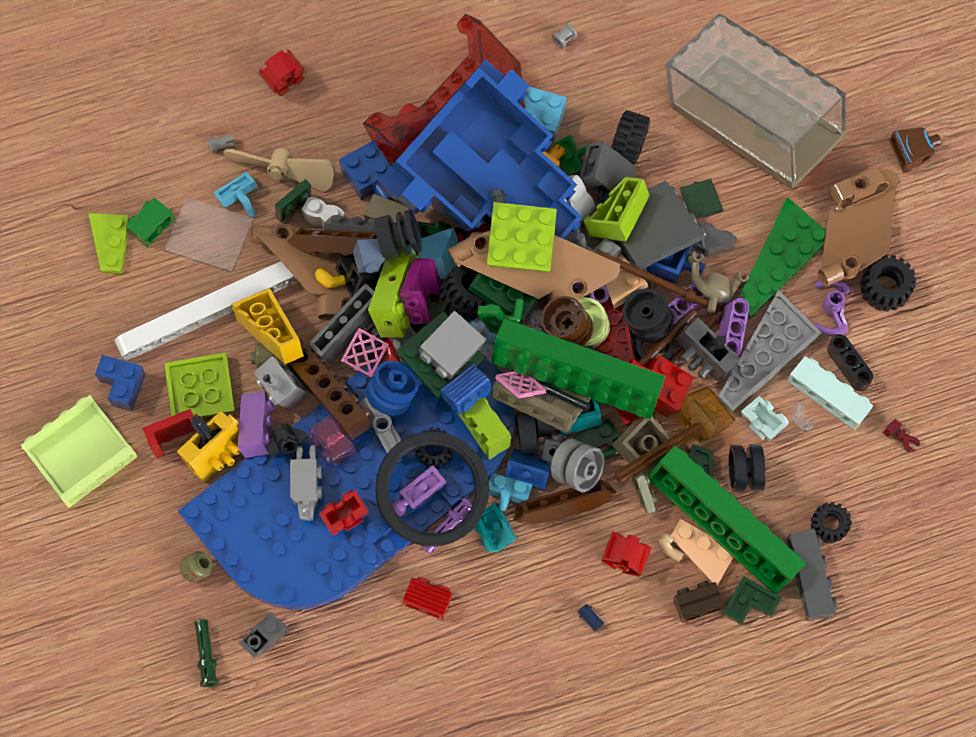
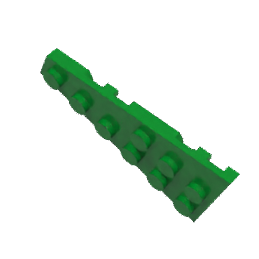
[735,197,826,319]

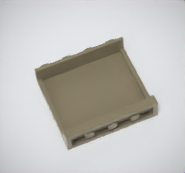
[493,369,591,433]

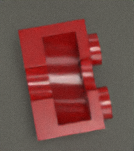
[319,490,369,535]

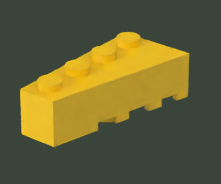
[232,288,304,364]

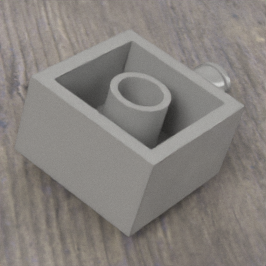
[253,356,310,410]

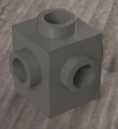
[540,434,567,465]

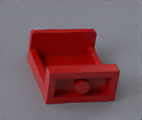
[143,409,198,459]

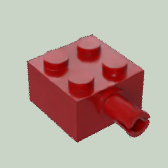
[629,355,694,417]

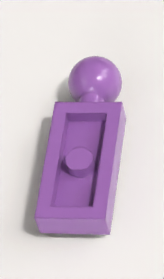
[391,466,447,516]

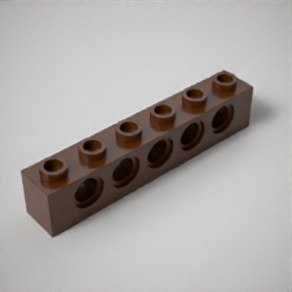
[287,338,372,441]

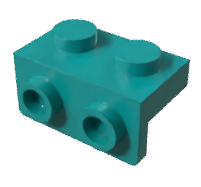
[474,502,518,553]

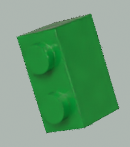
[126,197,175,248]

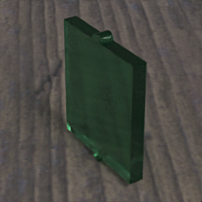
[680,179,723,218]

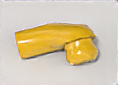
[315,268,345,288]

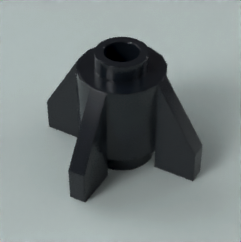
[267,423,309,460]

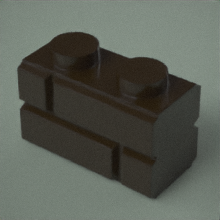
[673,580,725,623]

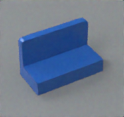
[505,449,551,490]

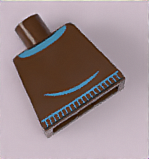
[889,127,941,173]

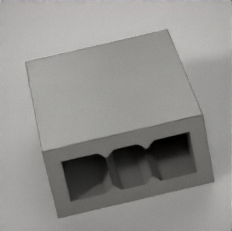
[418,311,486,380]

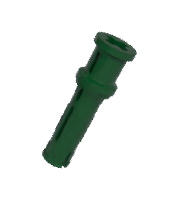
[194,619,220,687]

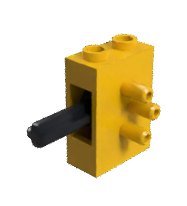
[177,411,241,483]

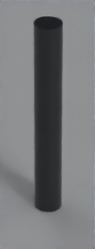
[533,378,590,411]

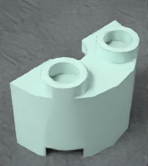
[741,396,789,441]

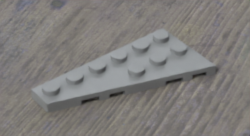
[717,290,822,413]

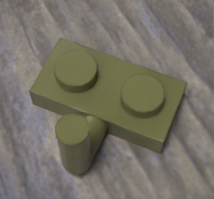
[631,471,656,515]

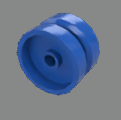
[366,361,419,416]

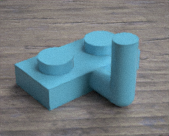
[213,172,258,217]
[489,473,532,511]

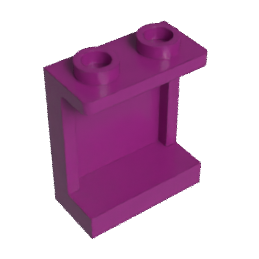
[400,258,442,324]

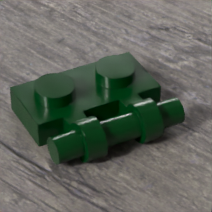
[573,418,620,460]

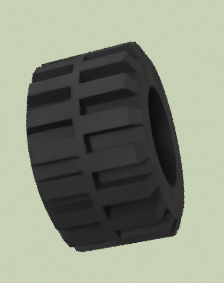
[611,110,650,165]
[860,255,916,311]
[439,265,489,320]

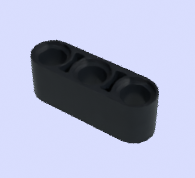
[827,334,873,392]

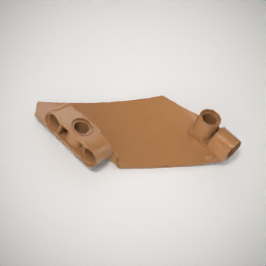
[817,167,898,286]
[250,224,373,323]
[448,230,620,301]

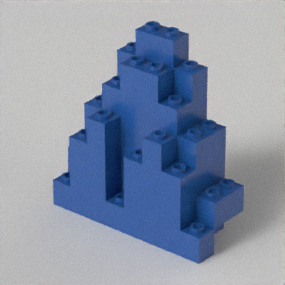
[376,60,582,240]

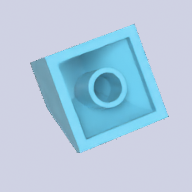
[418,227,459,279]

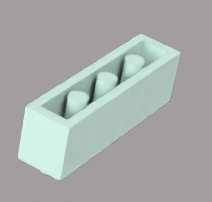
[787,356,873,430]

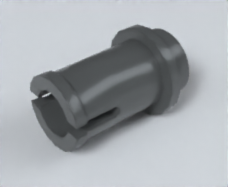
[489,189,506,204]

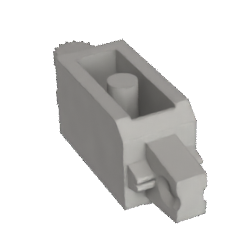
[290,445,322,521]

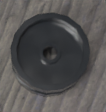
[623,289,674,343]
[728,444,766,492]

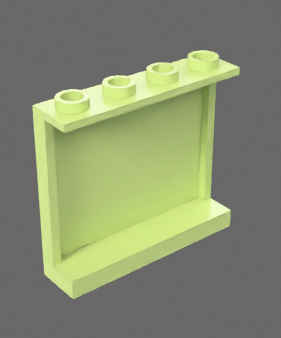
[21,395,137,508]

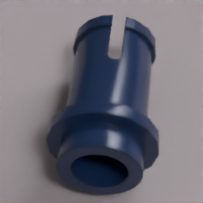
[578,604,604,632]

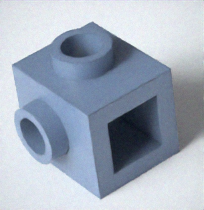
[353,239,384,273]

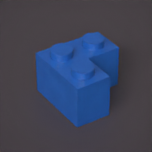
[95,355,146,411]

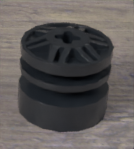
[375,209,422,260]

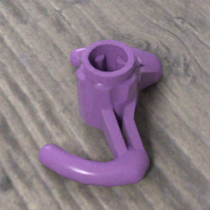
[814,280,850,336]

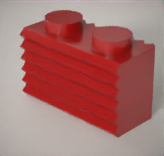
[402,577,453,620]

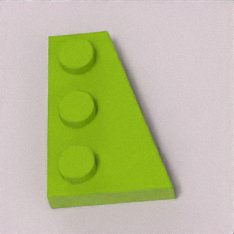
[88,213,130,274]

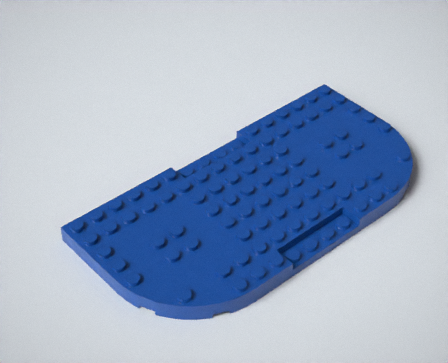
[178,330,515,610]

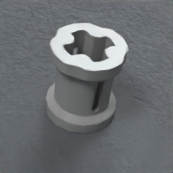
[551,23,577,49]

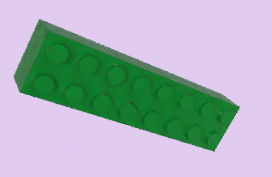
[491,319,666,420]
[648,445,806,594]

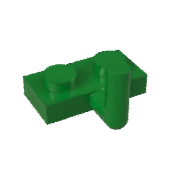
[553,135,588,176]
[478,299,524,333]

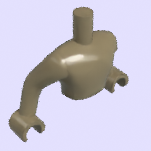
[687,251,749,313]

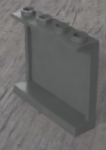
[615,180,707,271]

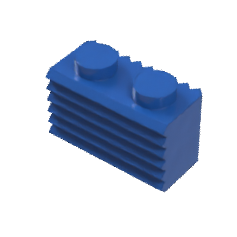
[440,364,491,414]

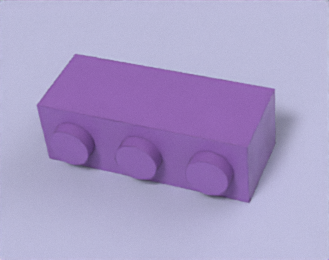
[238,391,274,458]

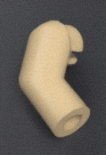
[659,533,685,563]

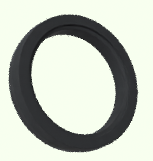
[375,432,489,546]

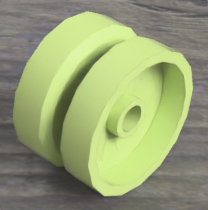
[568,297,610,348]

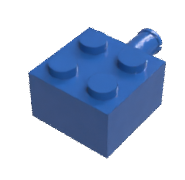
[339,140,393,201]
[646,245,706,284]

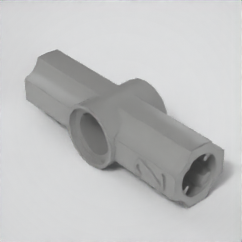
[360,397,401,453]

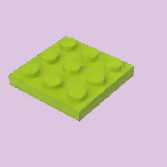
[487,202,557,273]
[164,352,236,419]

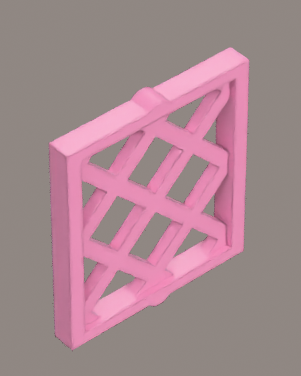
[341,328,389,378]
[496,371,547,399]

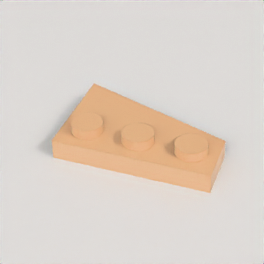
[606,254,648,309]
[671,519,733,586]

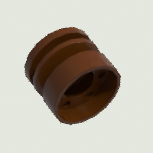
[541,296,594,346]

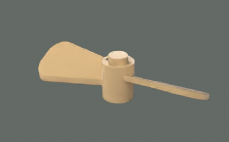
[224,149,335,192]

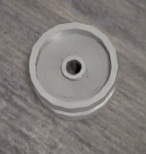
[551,438,604,492]

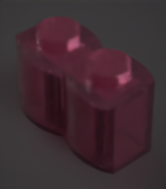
[309,414,356,466]

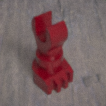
[882,418,920,453]

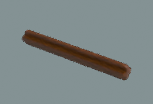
[614,423,703,482]

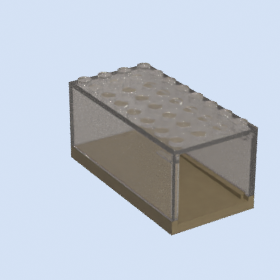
[666,13,846,189]

